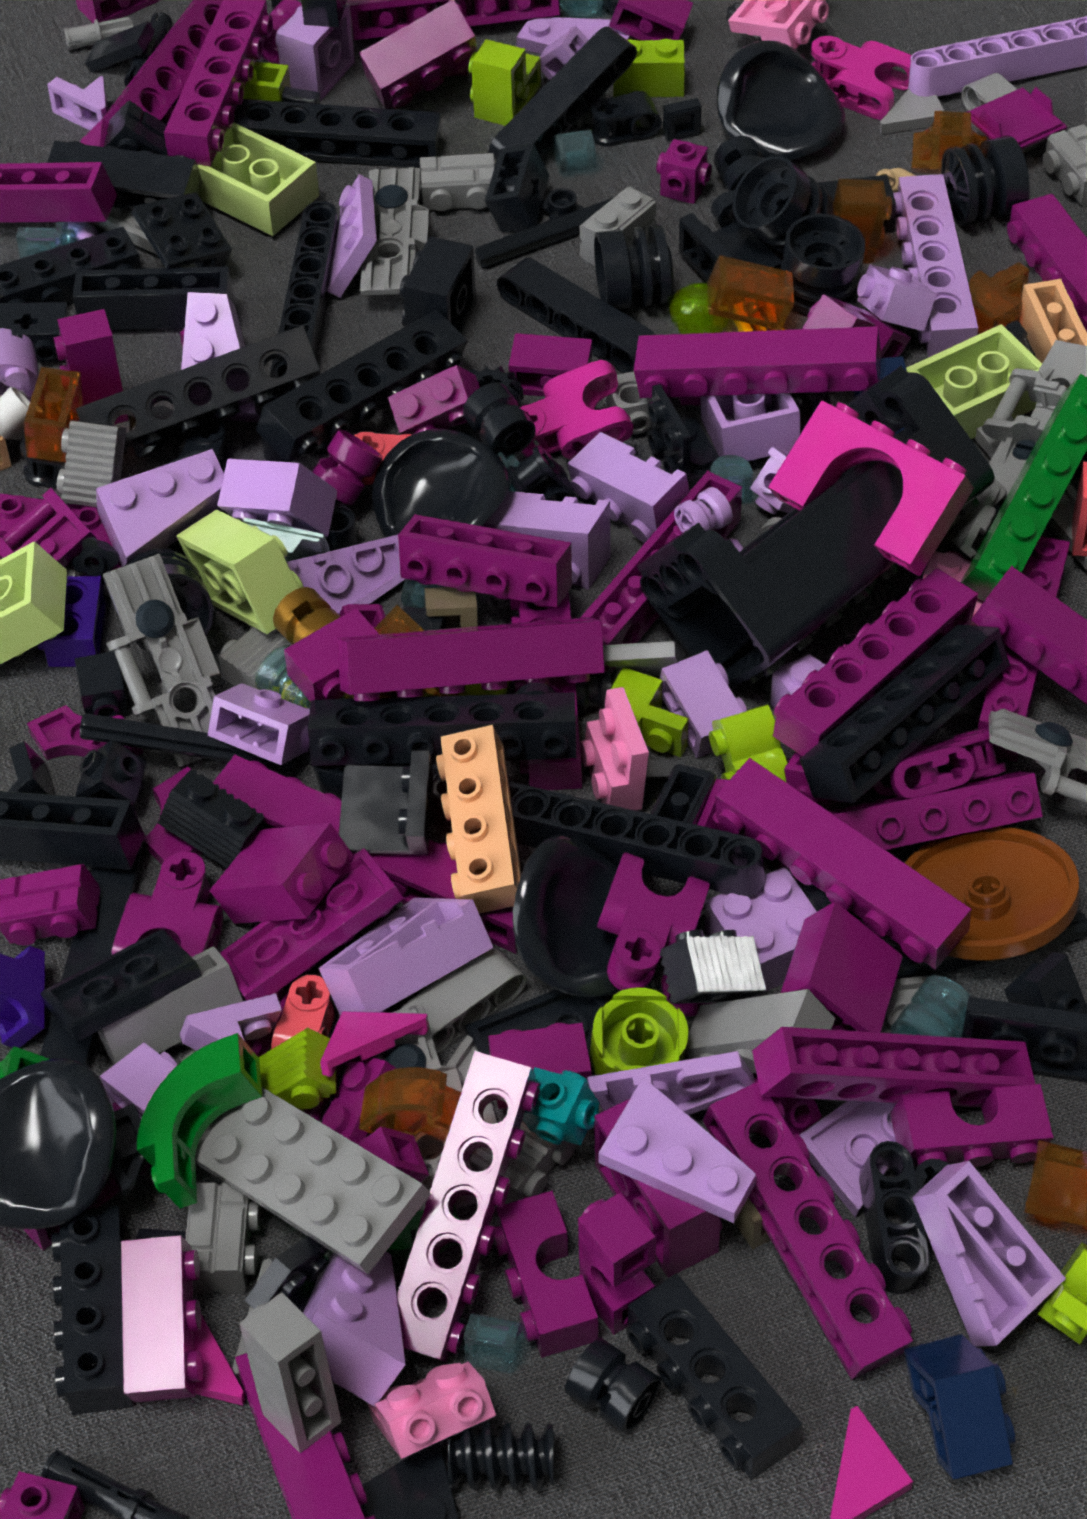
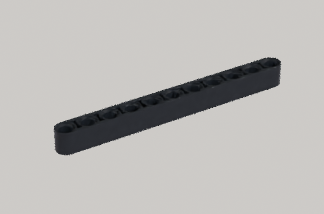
[313,763,766,897]

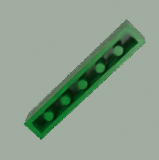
[961,374,1087,601]

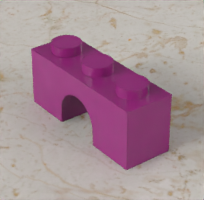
[802,294,911,358]
[890,1084,1053,1167]
[493,1191,598,1358]
[578,1192,656,1335]

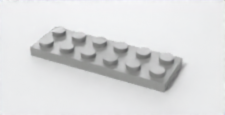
[195,1087,431,1274]

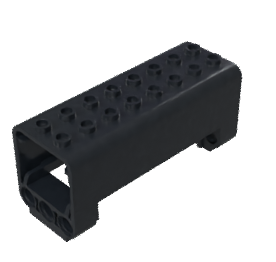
[637,365,995,688]

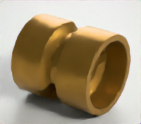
[273,587,341,645]

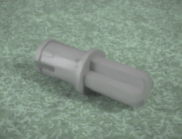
[63,17,133,51]

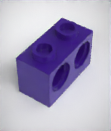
[38,576,107,667]

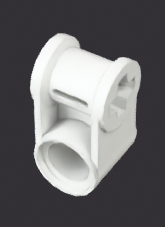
[0,386,49,441]

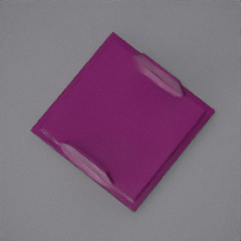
[964,87,1067,149]

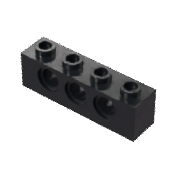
[626,1273,803,1480]

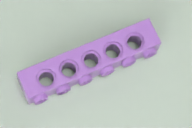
[893,174,978,358]

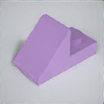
[47,76,108,130]
[180,993,282,1051]

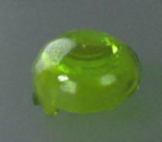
[669,283,729,334]

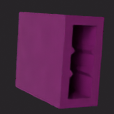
[209,823,354,924]
[781,901,903,1033]

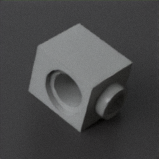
[605,371,652,435]

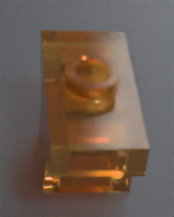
[911,111,987,170]

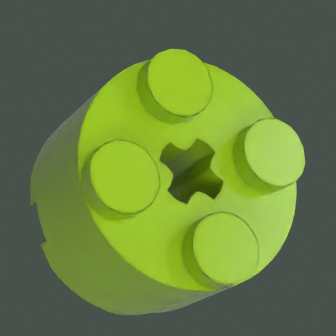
[589,987,688,1075]

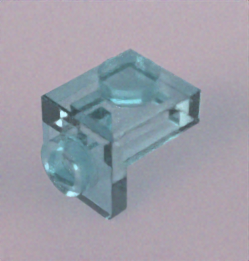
[16,222,76,259]

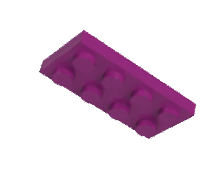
[220,848,404,1000]

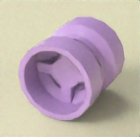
[674,487,733,533]

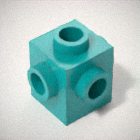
[523,1067,600,1146]

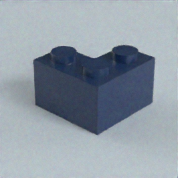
[904,1334,1016,1480]

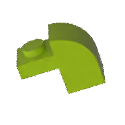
[611,667,689,758]
[1037,1242,1087,1345]

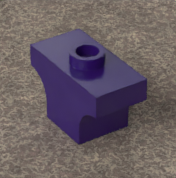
[0,946,45,1048]

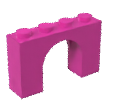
[768,400,974,576]

